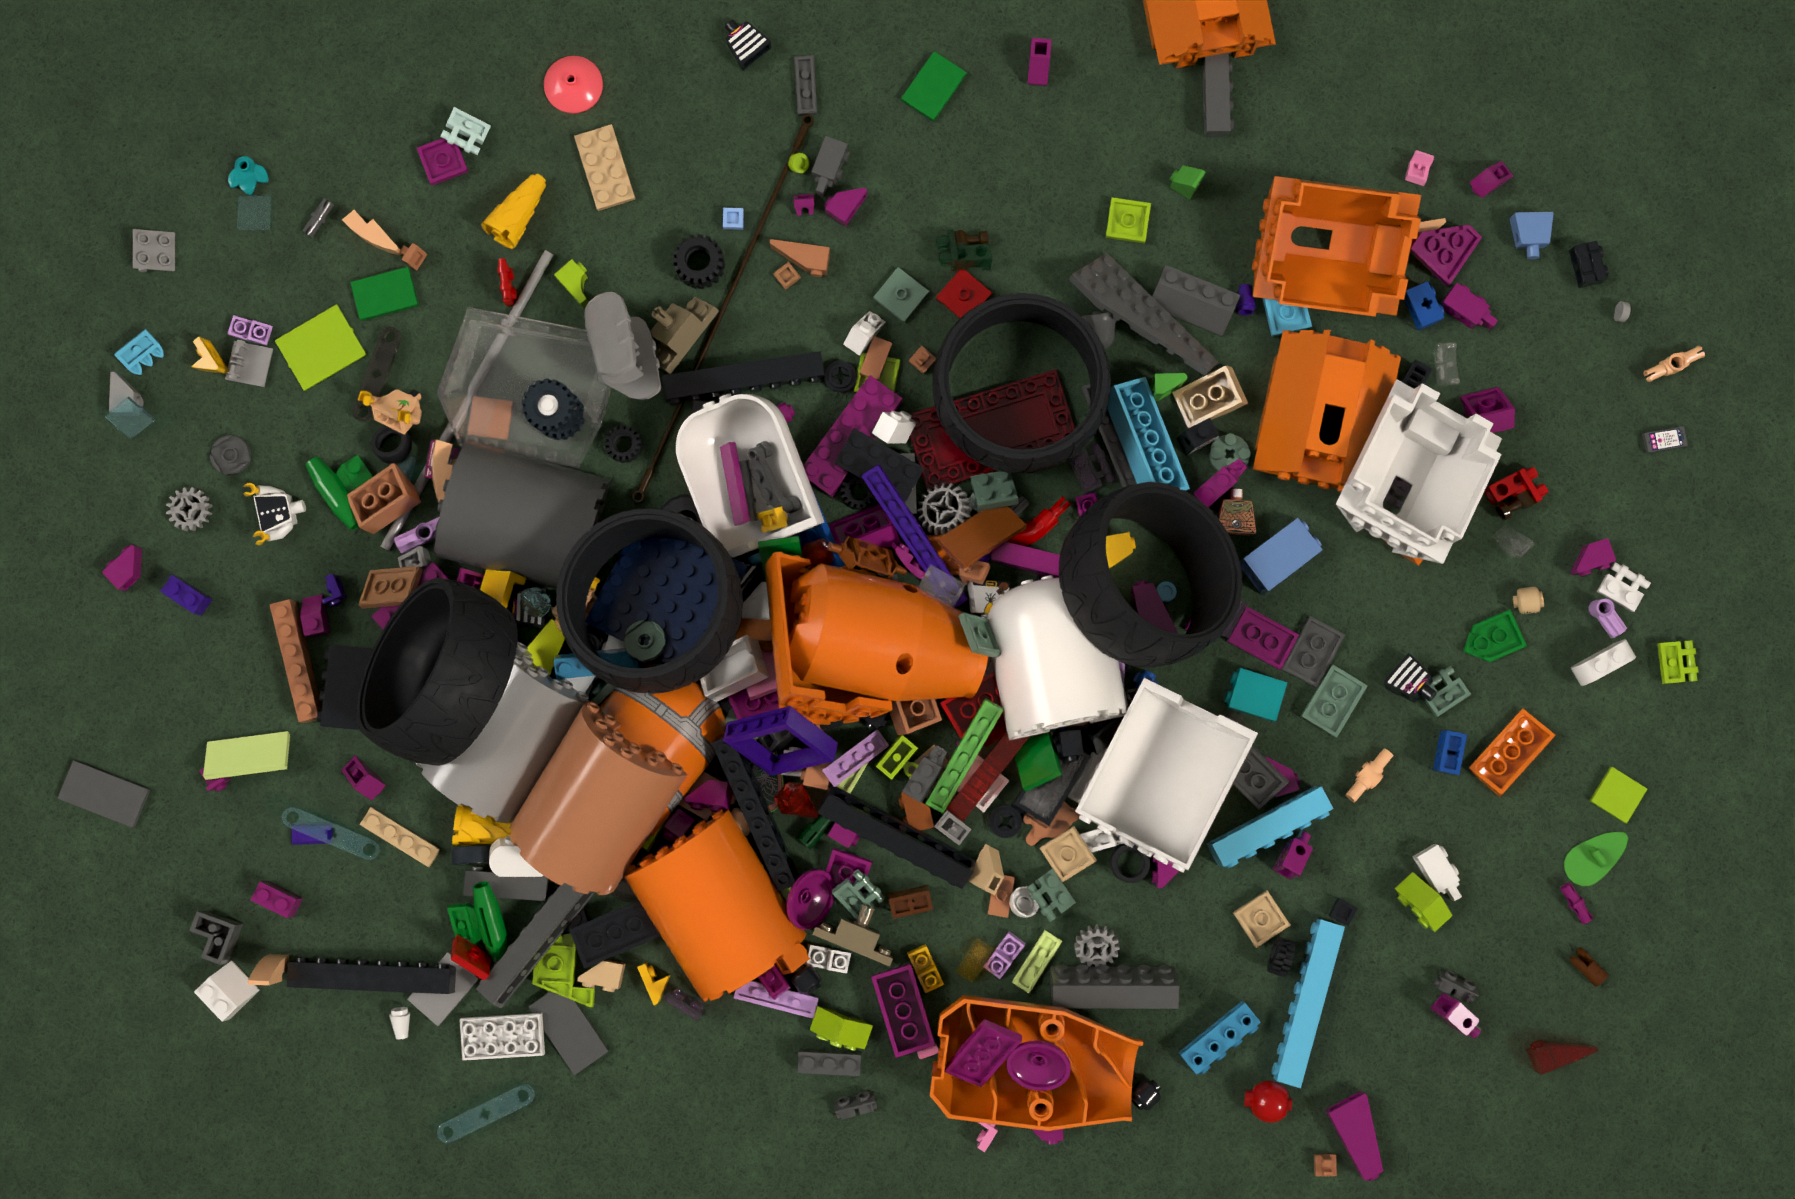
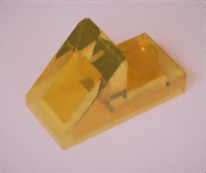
[955,937,994,983]

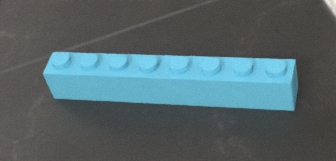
[1272,918,1345,1088]

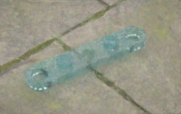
[282,807,380,860]
[437,1084,534,1143]

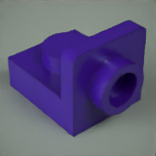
[322,573,347,607]

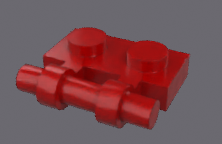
[497,258,517,306]

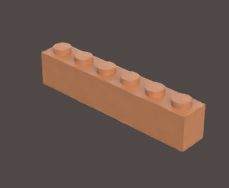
[270,599,322,723]

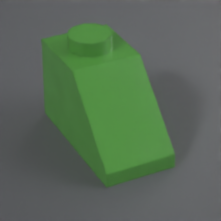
[1169,165,1206,200]

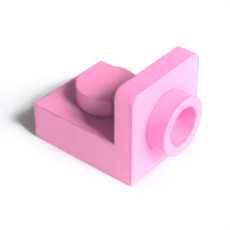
[976,1122,998,1152]

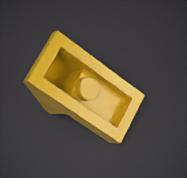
[192,337,230,374]
[637,963,671,1005]

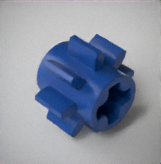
[1132,669,1159,690]

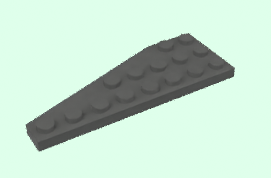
[1068,253,1219,375]

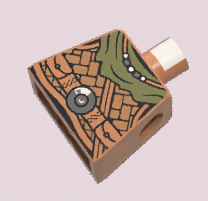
[1217,489,1256,536]

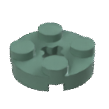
[1209,433,1251,471]
[624,620,666,663]

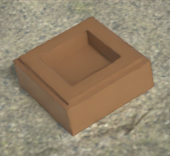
[773,262,801,290]

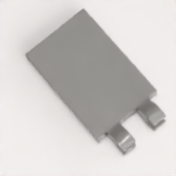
[407,951,480,1026]

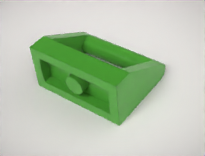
[1150,373,1187,401]

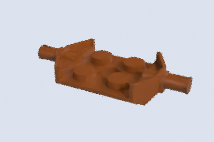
[827,536,907,579]

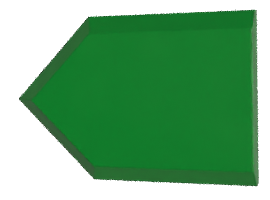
[1463,609,1527,662]

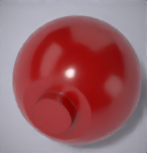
[1244,1080,1292,1123]

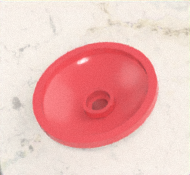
[544,56,603,114]

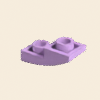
[228,315,273,346]
[983,931,1026,979]

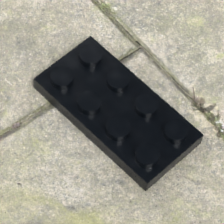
[834,428,924,502]
[569,901,661,968]

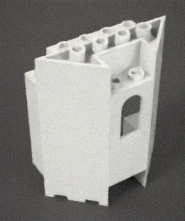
[1336,379,1502,564]

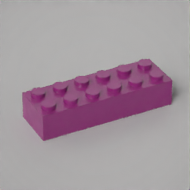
[803,375,903,498]

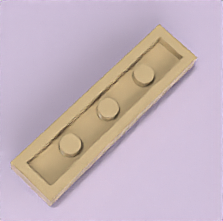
[360,807,441,867]

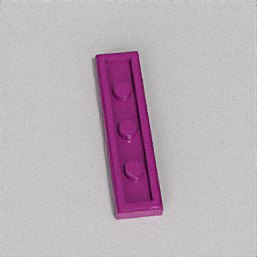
[720,442,750,526]

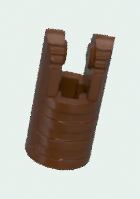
[1569,947,1609,987]

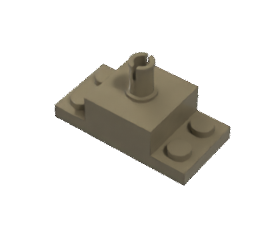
[650,297,719,374]
[812,904,893,967]

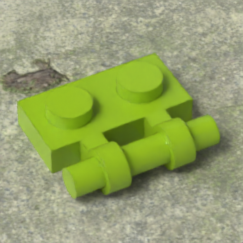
[1657,640,1699,684]

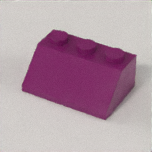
[828,504,901,548]

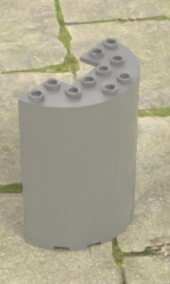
[415,642,590,823]

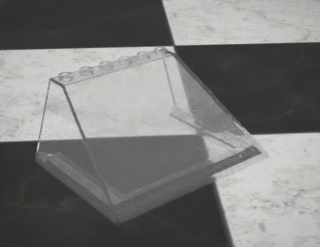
[437,307,612,468]

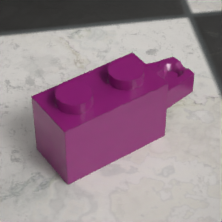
[1441,283,1498,329]
[1194,458,1247,507]

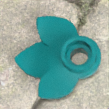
[228,156,269,195]

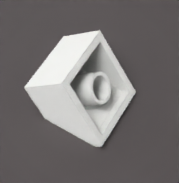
[194,961,260,1022]

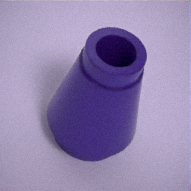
[1236,284,1256,316]

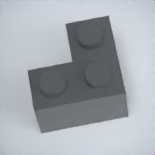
[189,910,243,965]

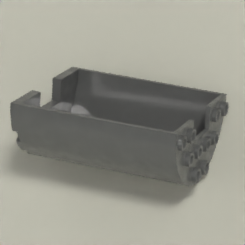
[433,440,611,589]

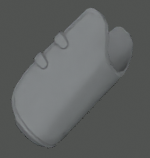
[584,292,661,400]

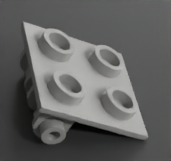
[133,229,175,272]
[225,340,273,387]

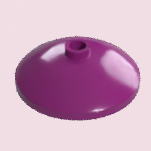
[787,869,835,930]
[1007,1041,1071,1091]

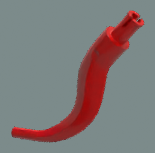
[1007,496,1071,546]

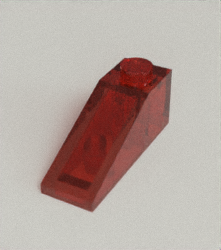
[1525,1040,1598,1075]

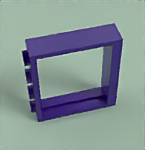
[723,706,838,776]

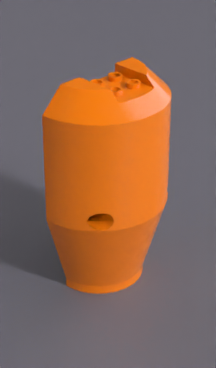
[788,564,988,701]
[930,995,1143,1131]

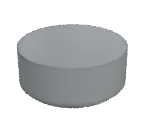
[1614,301,1631,322]

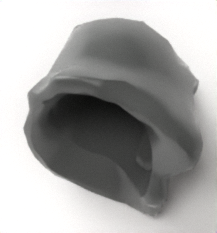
[1081,311,1117,350]

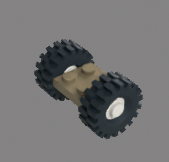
[521,379,585,440]

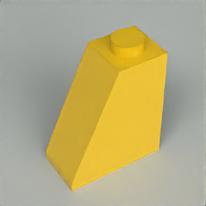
[1106,532,1136,569]

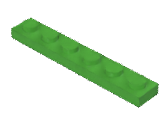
[925,698,1004,813]

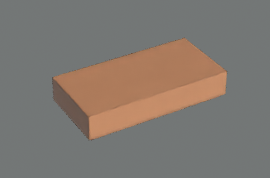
[860,336,892,381]

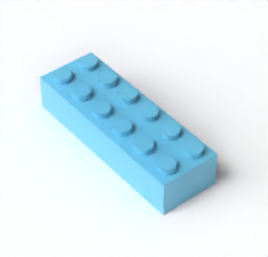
[1107,377,1190,491]
[1206,787,1334,868]

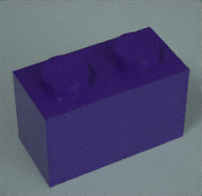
[160,575,212,615]

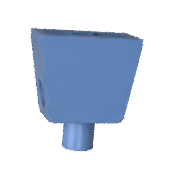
[1510,212,1553,259]

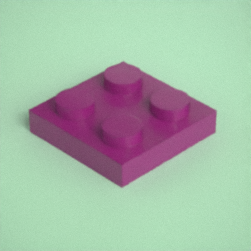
[417,138,469,186]

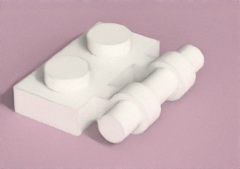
[1597,562,1651,612]

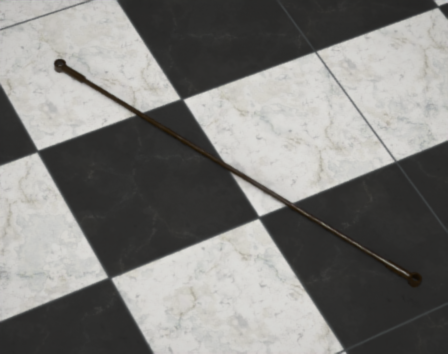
[632,114,814,503]

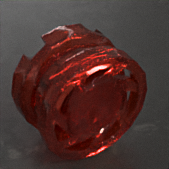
[802,539,834,569]

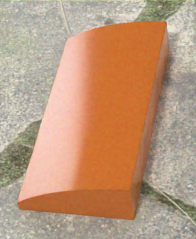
[1468,709,1555,798]

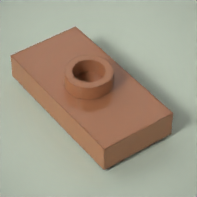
[988,875,1015,918]

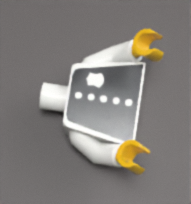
[243,483,306,545]

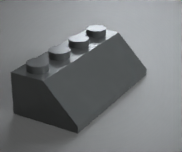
[1152,265,1240,337]

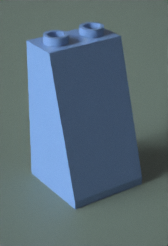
[1239,518,1322,595]

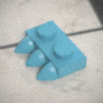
[114,329,163,375]

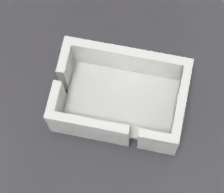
[700,635,769,702]

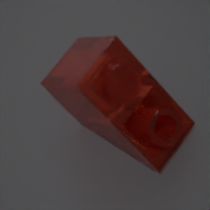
[773,783,819,818]

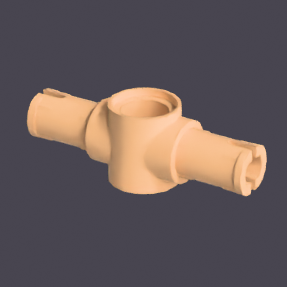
[1643,346,1705,382]
[1345,749,1393,803]

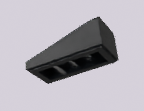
[1401,360,1433,388]

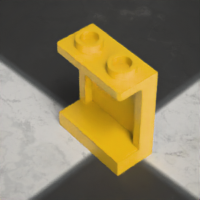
[480,570,526,609]

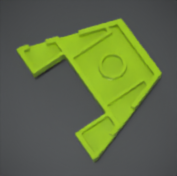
[532,933,595,1007]

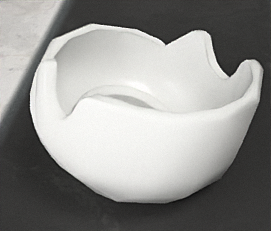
[1009,886,1040,918]

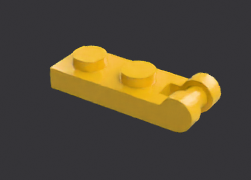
[757,506,788,533]

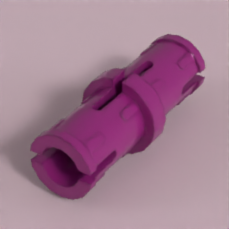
[1559,882,1594,924]

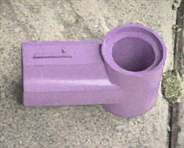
[1589,599,1627,638]

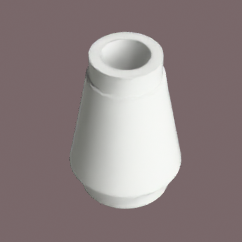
[389,1007,410,1039]

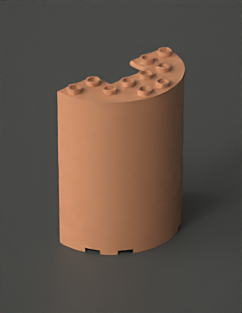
[509,701,688,895]

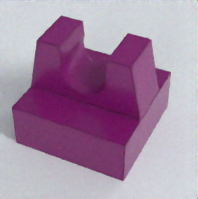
[794,193,814,216]

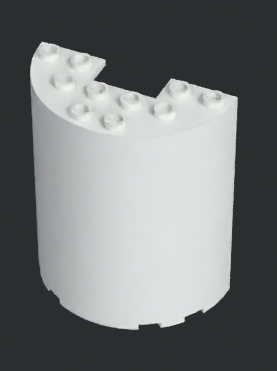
[1075,678,1258,873]

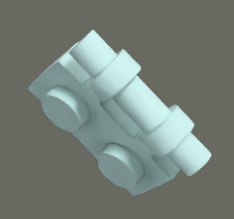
[440,107,491,155]

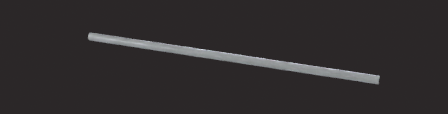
[380,250,553,551]

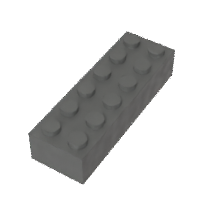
[1050,965,1179,1009]

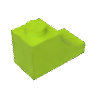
[554,259,589,308]

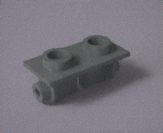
[1433,969,1479,1003]
[834,1091,878,1120]

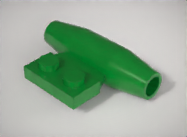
[305,455,373,530]
[447,881,508,963]

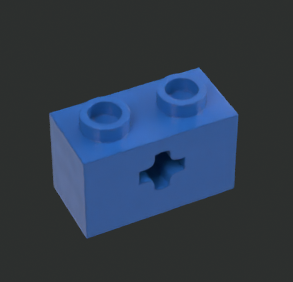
[1404,282,1444,331]

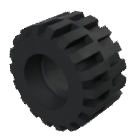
[673,234,725,289]

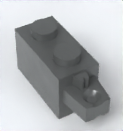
[811,136,850,196]
[902,745,948,803]

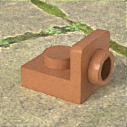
[959,560,991,585]

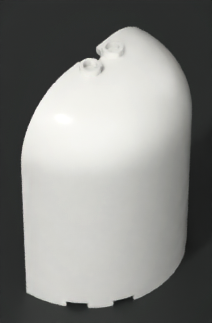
[676,394,824,558]
[987,575,1129,740]

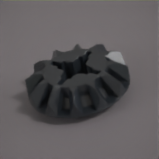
[825,361,857,393]
[989,805,1022,838]

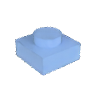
[723,208,744,230]

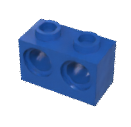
[1433,730,1467,775]

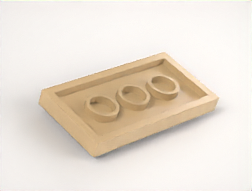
[574,124,635,211]

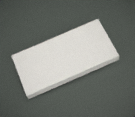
[460,1013,545,1060]

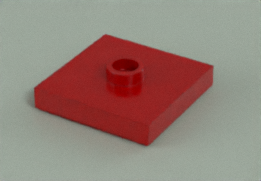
[936,268,992,318]
[450,934,491,980]

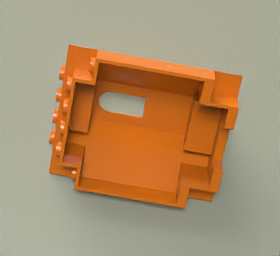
[1143,0,1276,68]
[1252,176,1421,317]
[1253,330,1401,493]

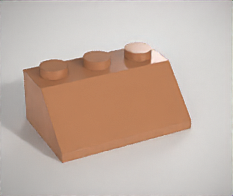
[347,463,421,534]
[889,699,942,735]

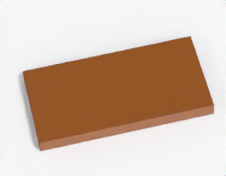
[937,506,1027,569]

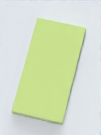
[203,731,290,780]

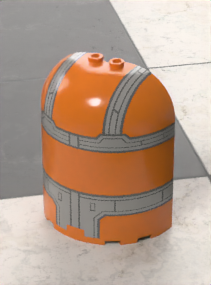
[599,663,726,837]

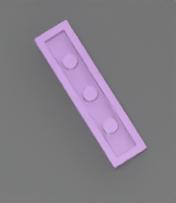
[822,729,889,787]
[734,980,819,1018]

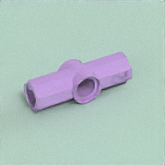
[394,517,439,554]

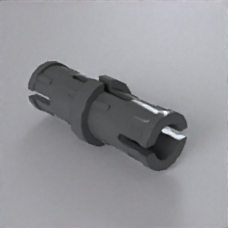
[302,198,334,238]

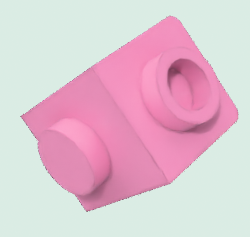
[1405,150,1434,186]

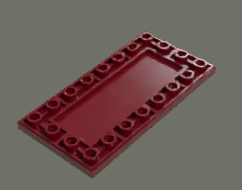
[910,369,1076,492]

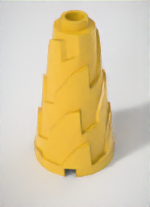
[481,174,546,249]
[452,805,512,846]

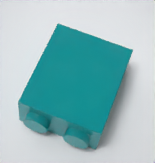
[1224,668,1288,722]

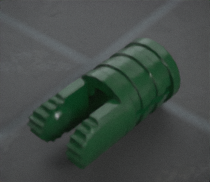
[797,815,831,850]

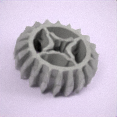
[917,483,972,536]

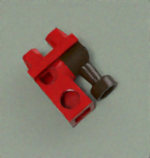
[1484,467,1549,520]

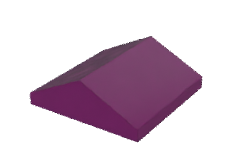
[826,848,872,892]

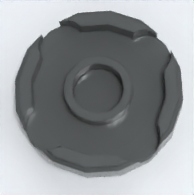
[210,435,251,475]

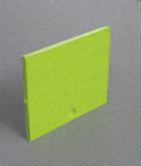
[275,304,367,391]

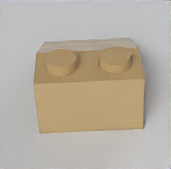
[1172,366,1248,428]

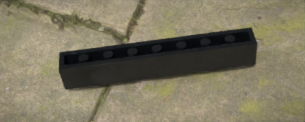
[661,351,825,405]
[817,785,976,889]
[286,957,456,994]

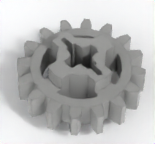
[166,487,213,531]
[1074,924,1120,967]

